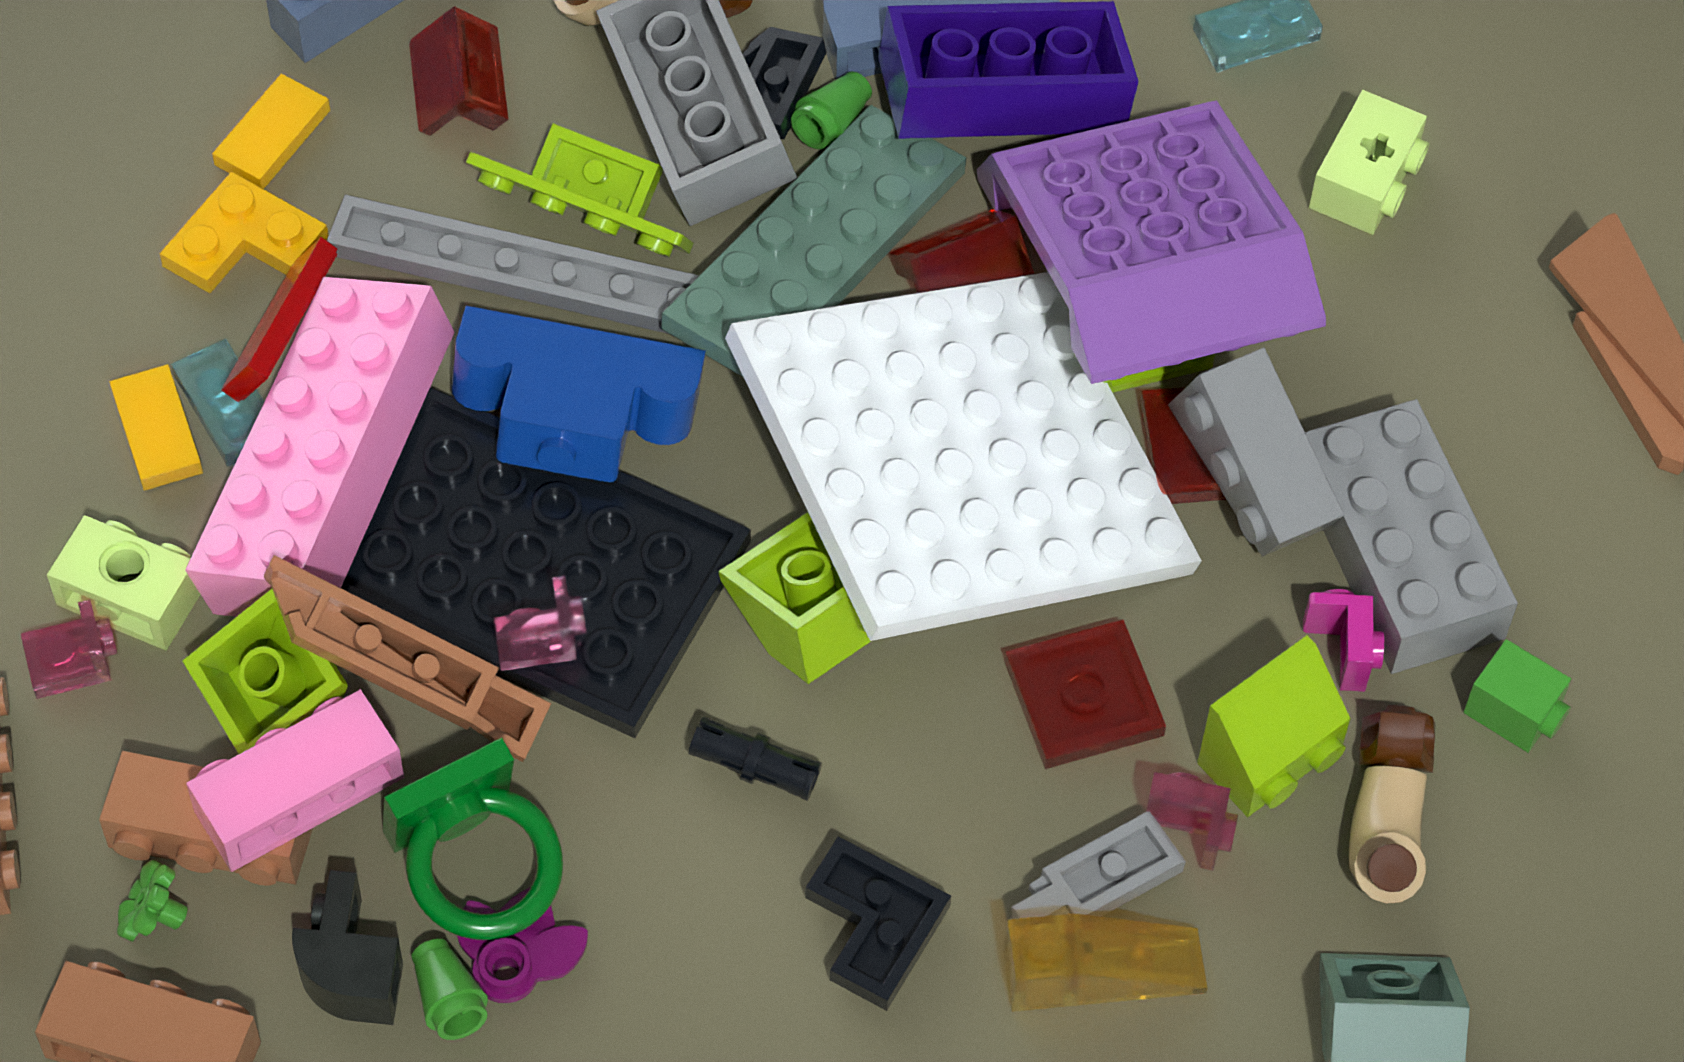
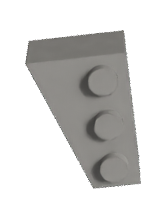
[1168,347,1345,557]

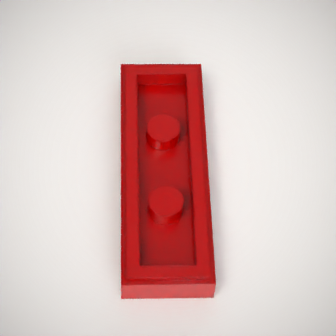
[221,237,338,402]

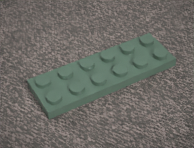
[661,105,966,377]

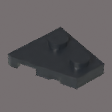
[742,27,827,140]

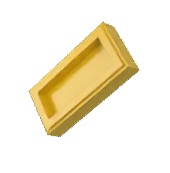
[212,73,330,189]
[109,364,203,491]

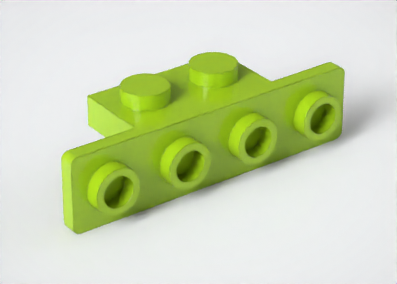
[466,123,694,258]

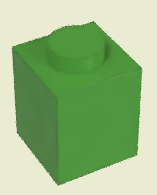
[1464,639,1571,753]

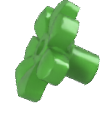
[117,860,188,941]

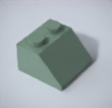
[1319,953,1470,1062]

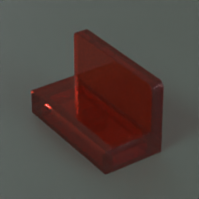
[409,6,509,136]
[889,209,1034,293]

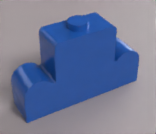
[452,306,706,482]

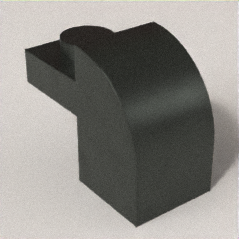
[292,870,403,1025]

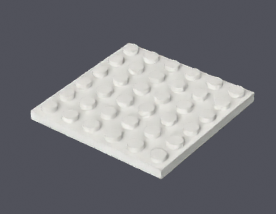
[725,272,1202,641]

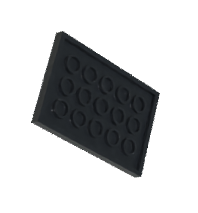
[341,387,751,738]

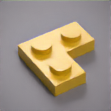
[159,171,329,294]

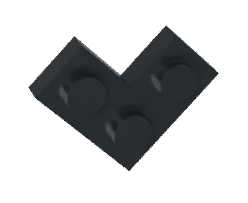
[805,836,952,1011]

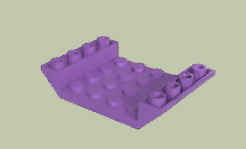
[977,100,1326,384]

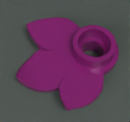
[457,887,588,1003]

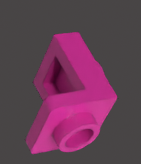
[1303,589,1384,692]

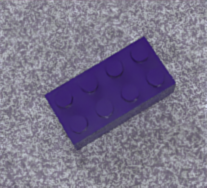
[878,1,1139,139]

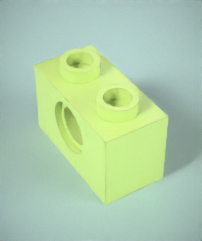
[47,515,201,651]

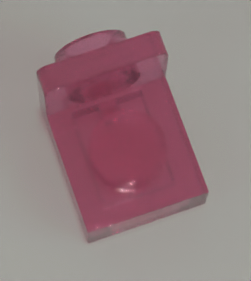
[494,576,586,671]
[21,599,118,699]

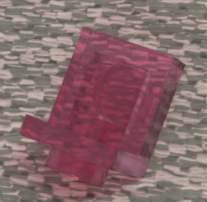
[1146,772,1238,871]

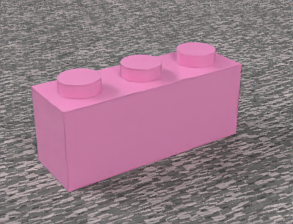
[186,689,404,872]

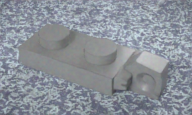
[1009,811,1186,943]

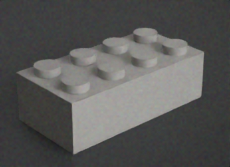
[596,0,797,226]
[1305,399,1518,674]

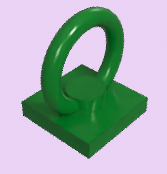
[383,738,563,940]

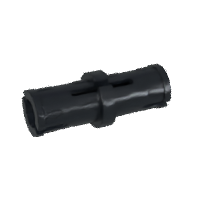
[688,716,822,801]

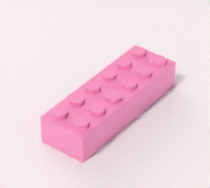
[185,277,455,617]

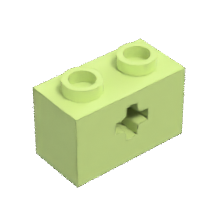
[1309,90,1430,235]

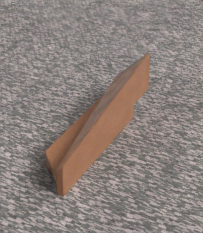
[1549,213,1684,475]
[264,555,551,762]

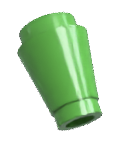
[791,71,872,149]
[411,939,488,1040]

